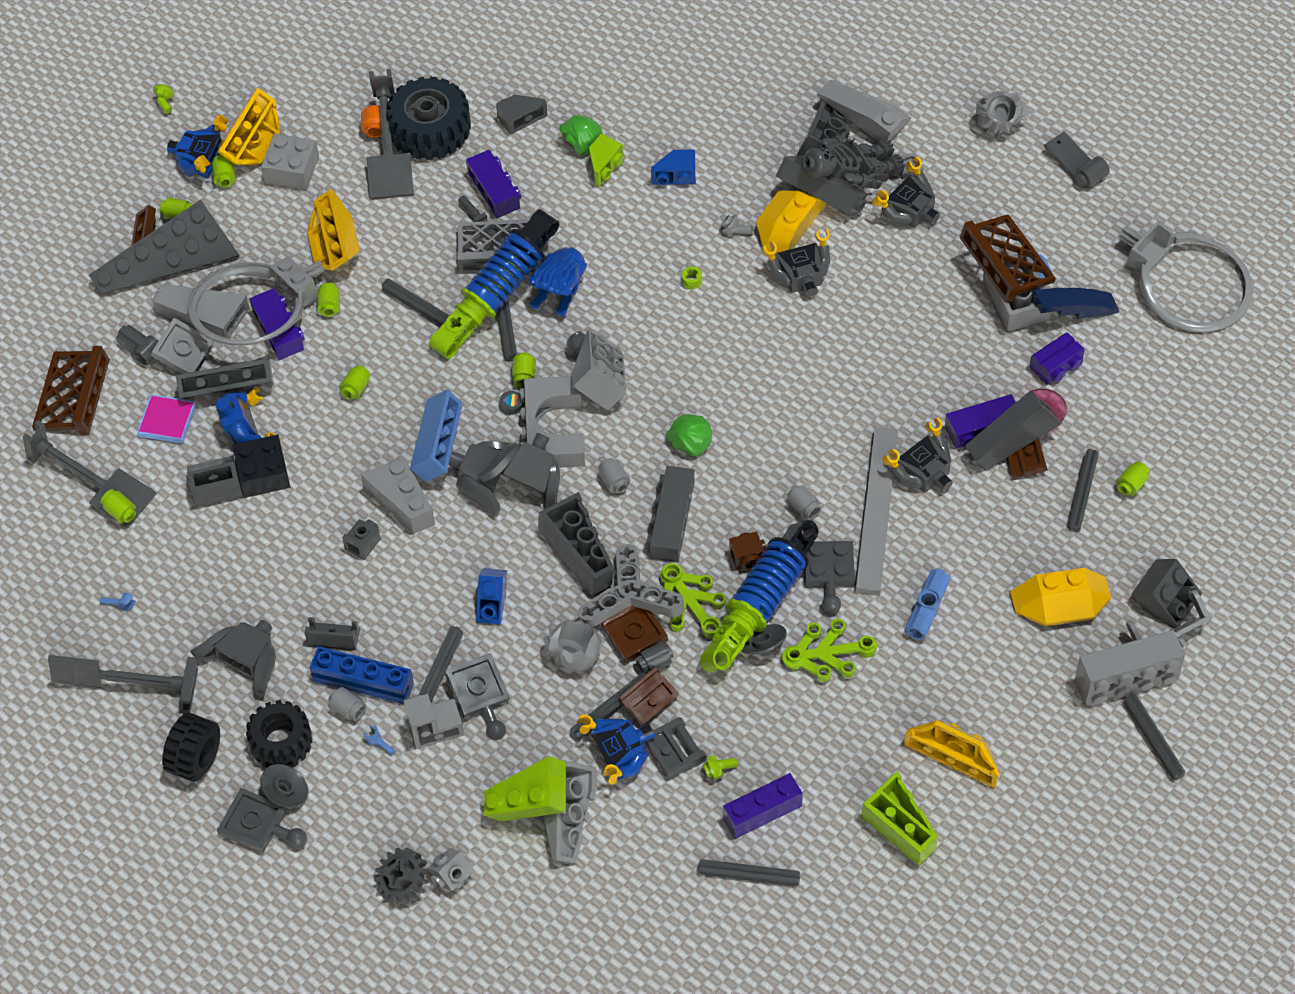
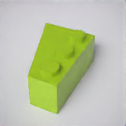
[484,756,566,822]
[862,771,938,866]

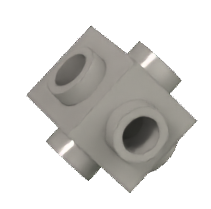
[428,848,475,891]

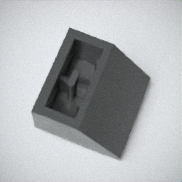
[187,455,243,507]
[1132,559,1202,628]

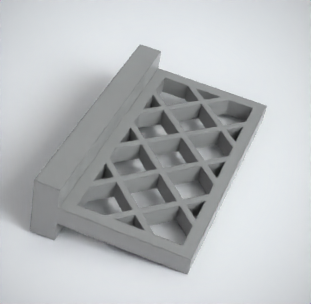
[457,219,548,274]

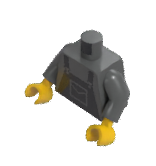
[872,157,940,227]
[761,229,830,297]
[882,417,953,492]

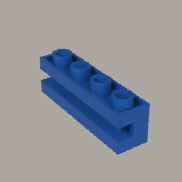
[309,646,414,704]

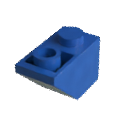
[651,149,696,185]
[476,568,507,624]

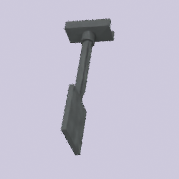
[366,69,414,199]
[23,420,157,528]
[48,655,198,713]

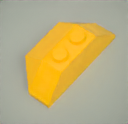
[218,87,281,165]
[307,189,360,271]
[756,190,826,255]
[1010,568,1111,626]
[904,720,999,788]

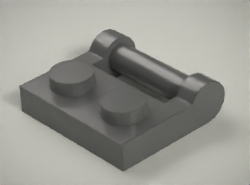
[645,717,707,779]

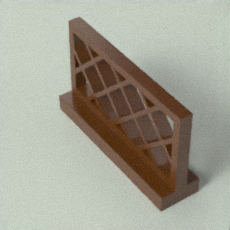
[960,214,1056,303]
[32,346,110,435]

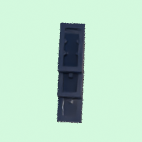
[1032,288,1119,319]

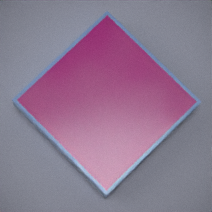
[137,395,196,444]

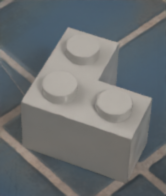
[404,694,464,749]

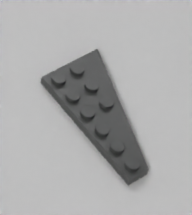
[89,200,240,294]

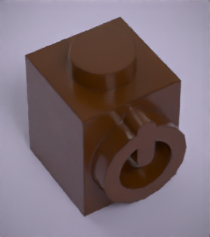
[729,531,766,571]

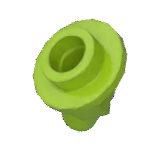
[153,84,174,114]
[703,755,738,781]

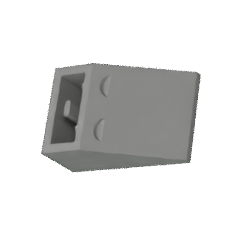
[572,330,626,411]

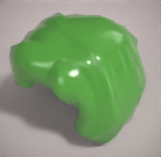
[559,115,603,156]
[666,414,712,457]

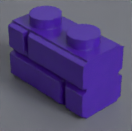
[1030,332,1085,384]

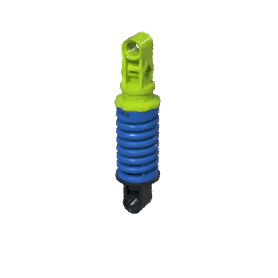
[429,209,560,359]
[700,520,819,672]

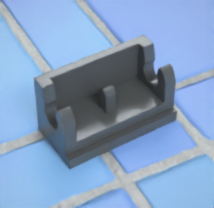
[305,617,360,650]

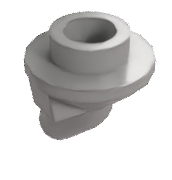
[721,214,753,235]

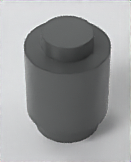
[635,642,674,674]

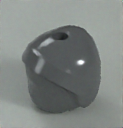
[566,331,585,357]

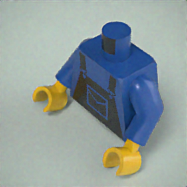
[167,115,229,178]
[215,387,276,444]
[577,714,656,785]

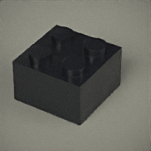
[232,434,291,498]

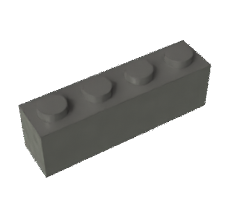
[175,358,274,399]
[646,466,695,562]

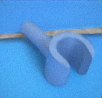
[100,592,136,611]
[363,726,396,756]

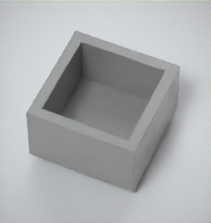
[261,134,319,191]

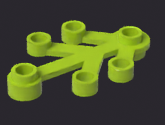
[660,563,726,639]
[782,618,877,682]

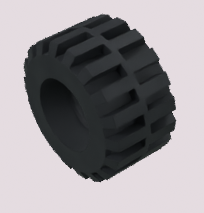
[246,700,313,767]
[162,712,220,782]

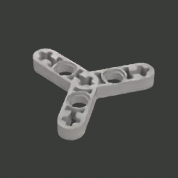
[577,544,685,628]

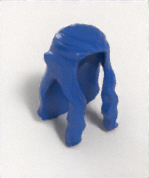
[529,247,587,317]

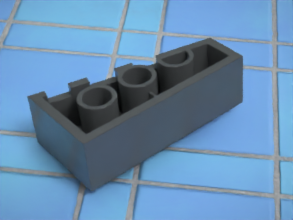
[538,492,614,595]

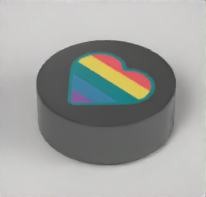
[500,391,523,414]

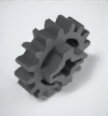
[374,847,430,905]

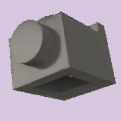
[342,519,381,560]

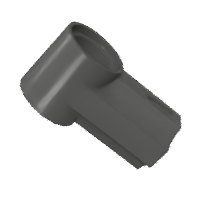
[116,325,158,365]

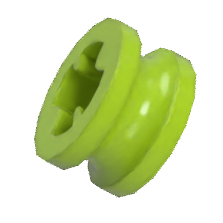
[682,266,702,289]

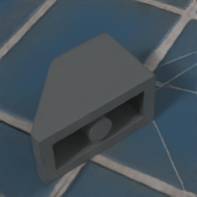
[496,95,548,134]

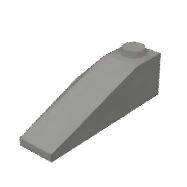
[817,80,911,142]
[543,759,596,864]

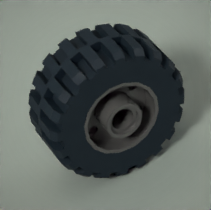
[386,76,471,160]

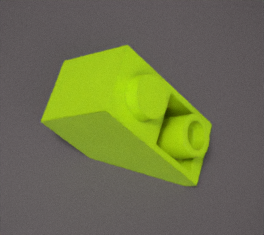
[589,133,625,187]

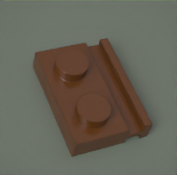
[1008,438,1048,480]
[618,667,679,727]

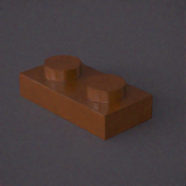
[131,205,156,246]

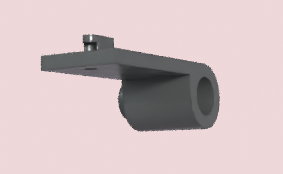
[1044,131,1110,188]

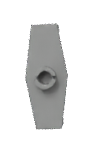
[1126,590,1211,647]

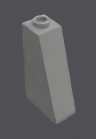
[153,284,250,338]

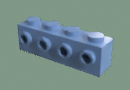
[410,389,463,482]

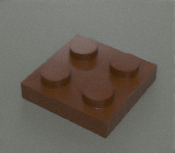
[601,605,668,663]

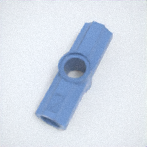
[905,568,951,640]

